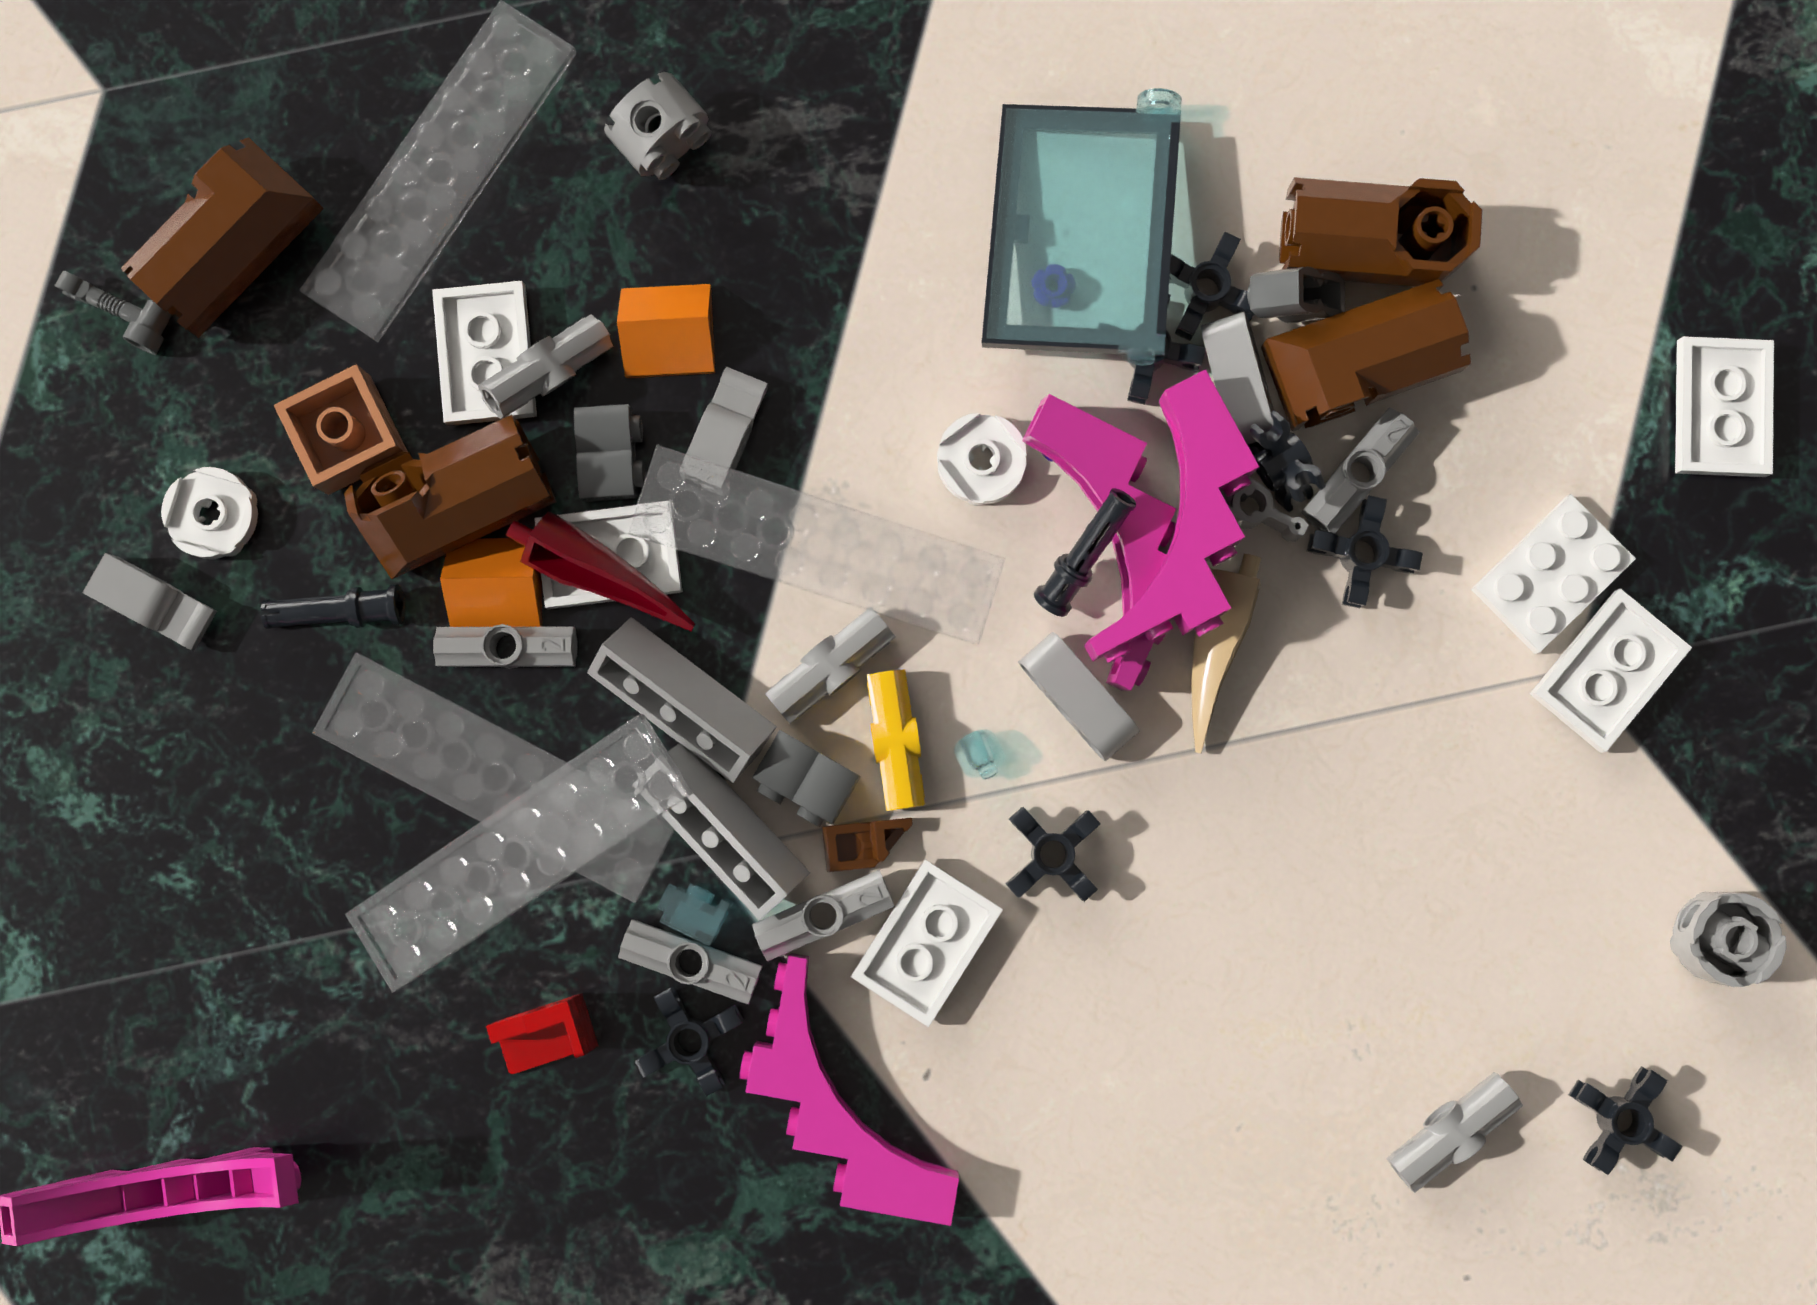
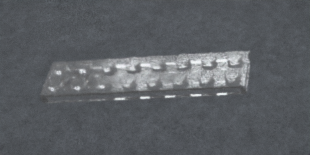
[299,0,577,343]
[628,445,1006,645]
[312,652,675,903]
[345,714,694,993]

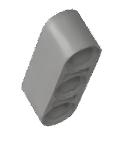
[1201,311,1274,445]
[1018,632,1140,761]

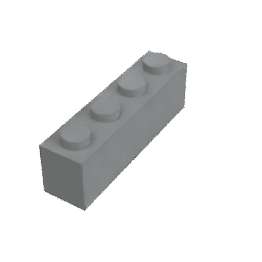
[587,617,777,783]
[633,743,810,921]

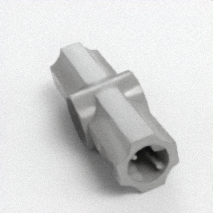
[478,314,613,419]
[1301,408,1420,534]
[765,607,895,724]
[433,624,578,669]
[752,870,895,962]
[618,919,763,1005]
[1386,1072,1523,1193]

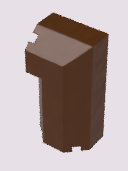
[121,137,324,338]
[1279,177,1482,287]
[1261,279,1471,431]
[344,414,557,580]

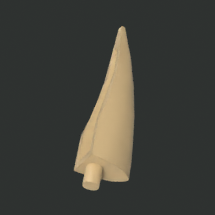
[1191,553,1261,754]

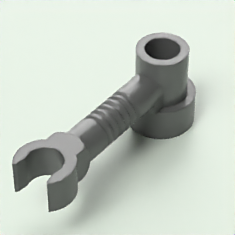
[55,271,172,355]

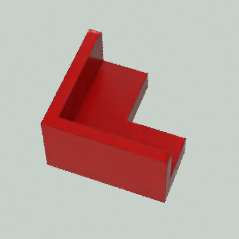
[486,993,599,1074]

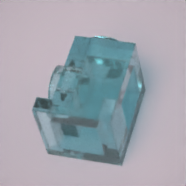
[658,883,734,946]

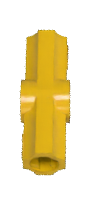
[867,669,925,811]

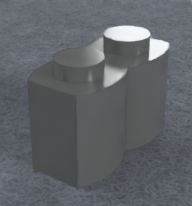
[1247,266,1345,323]
[574,404,646,502]
[752,730,861,827]

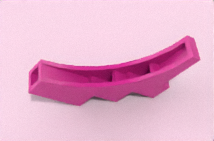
[1084,369,1259,663]
[1022,394,1176,691]
[739,953,959,1226]
[0,1147,301,1246]

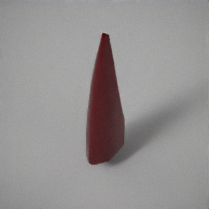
[506,512,695,631]

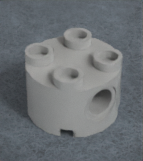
[604,72,712,180]
[1670,892,1787,987]

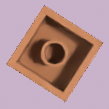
[274,364,408,495]

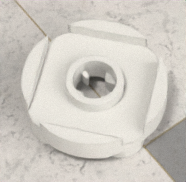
[937,413,1027,506]
[161,467,258,559]

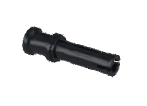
[1033,488,1136,617]
[261,584,406,629]

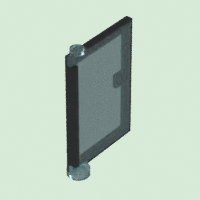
[981,88,1182,366]

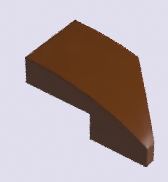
[822,818,913,872]

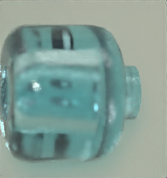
[954,729,1005,780]

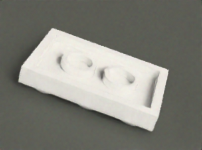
[432,281,537,426]
[1675,337,1774,477]
[1471,494,1636,654]
[535,501,683,610]
[1530,589,1692,753]
[851,859,1003,1027]

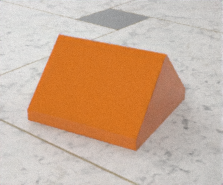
[617,284,715,378]
[440,538,542,627]

